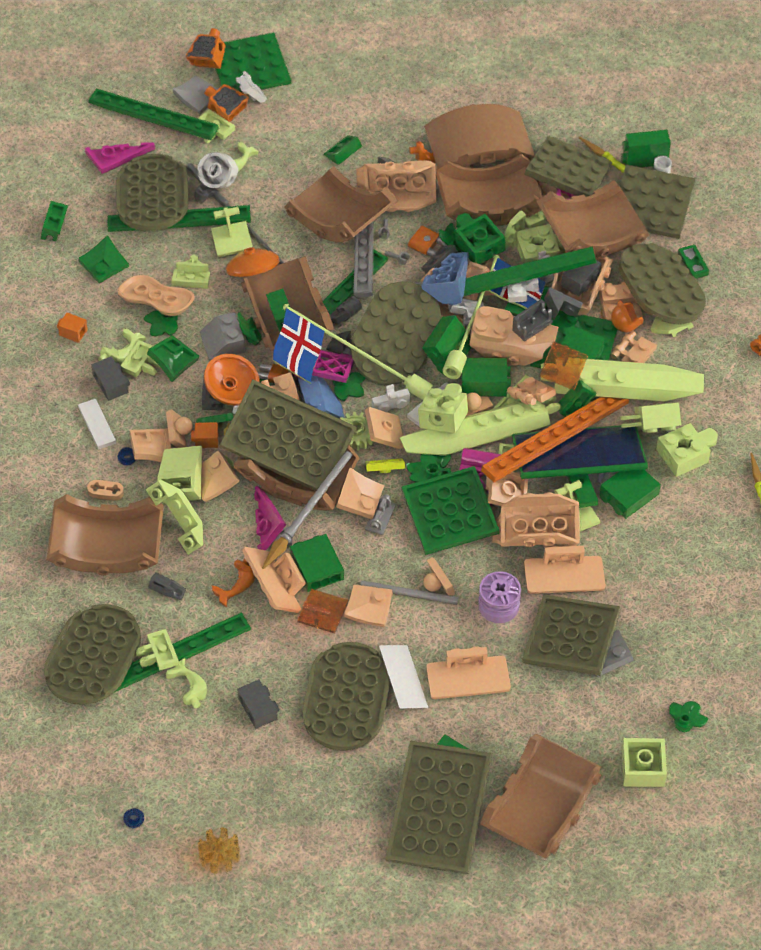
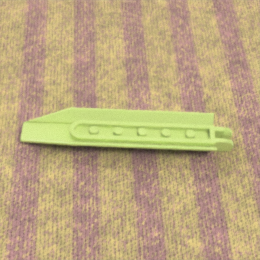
[541,357,704,402]
[400,396,561,456]

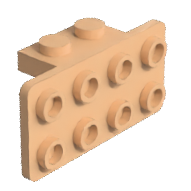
[524,545,606,594]
[242,547,306,613]
[426,646,511,699]

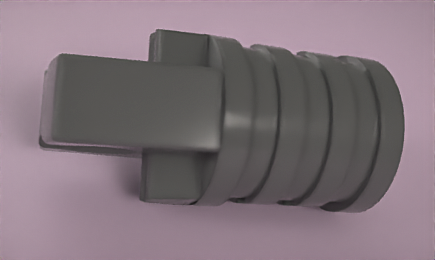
[330,296,362,324]
[148,572,186,600]

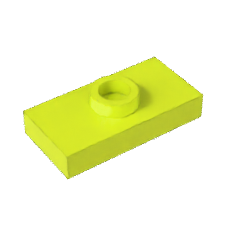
[365,458,405,473]

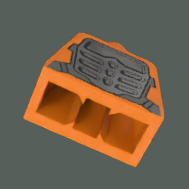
[185,28,225,68]
[204,85,248,122]

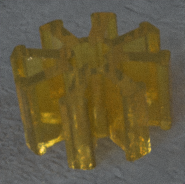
[198,827,240,874]

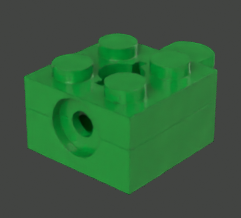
[455,213,506,264]

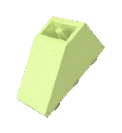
[157,446,202,503]

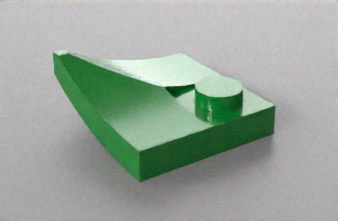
[78,235,129,284]
[147,335,199,382]

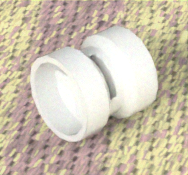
[653,156,672,173]

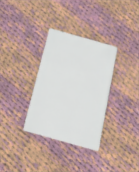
[379,645,428,708]

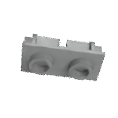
[365,494,396,535]

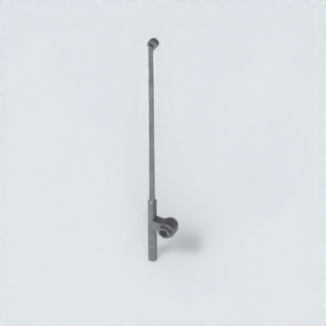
[186,163,284,264]

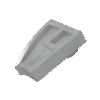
[173,75,218,114]
[597,629,634,677]

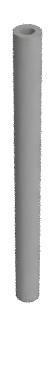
[361,581,459,605]

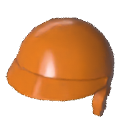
[611,300,644,333]

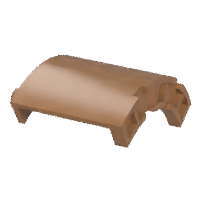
[424,104,535,168]
[436,154,543,226]
[284,166,398,242]
[536,180,650,258]
[241,256,334,351]
[233,445,360,511]
[46,494,164,576]
[480,733,602,859]

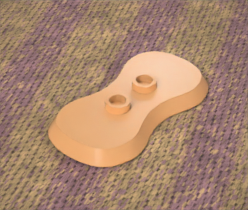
[117,275,194,316]

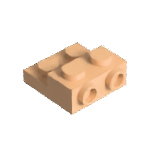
[599,282,643,321]
[486,472,528,506]

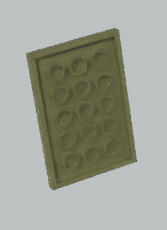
[220,379,357,492]
[385,740,492,875]

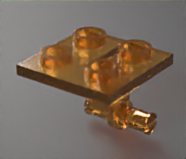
[539,341,588,390]
[298,589,348,634]

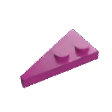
[85,142,155,174]
[254,485,287,550]

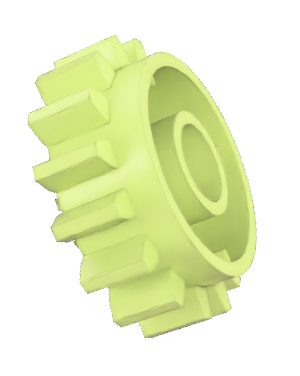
[340,412,373,451]

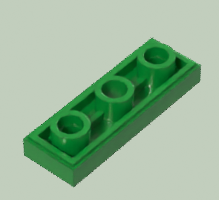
[564,459,598,508]

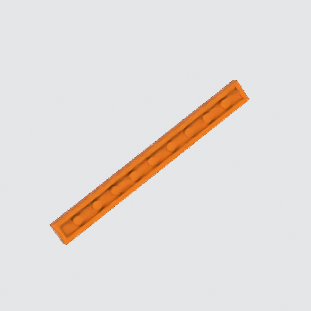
[481,397,630,482]

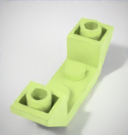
[145,480,203,555]

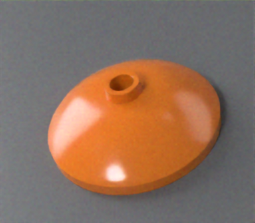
[226,247,280,277]
[204,354,260,406]

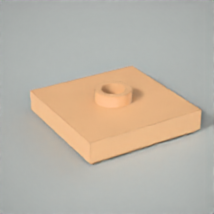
[365,407,404,449]

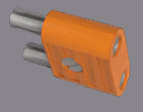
[408,225,447,256]
[258,364,294,383]

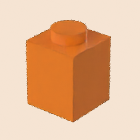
[57,312,88,343]
[191,422,218,448]

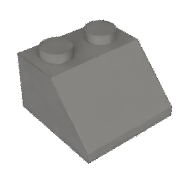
[200,312,245,361]

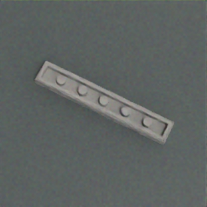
[354,221,374,298]

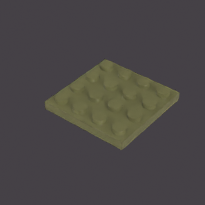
[524,136,612,197]
[620,165,695,239]
[522,594,621,676]

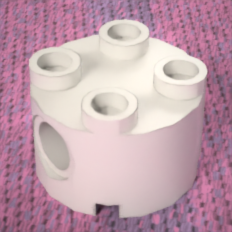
[198,153,238,189]

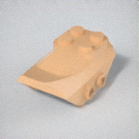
[356,161,437,212]
[551,252,613,315]
[470,306,559,366]
[493,492,580,547]

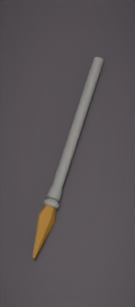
[262,451,352,569]

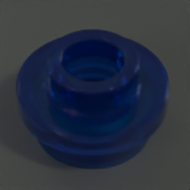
[117,447,136,465]
[123,808,144,828]

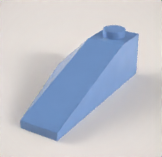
[422,252,469,305]
[297,369,345,419]

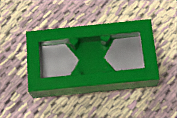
[678,244,709,279]

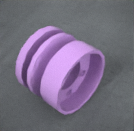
[478,571,521,623]

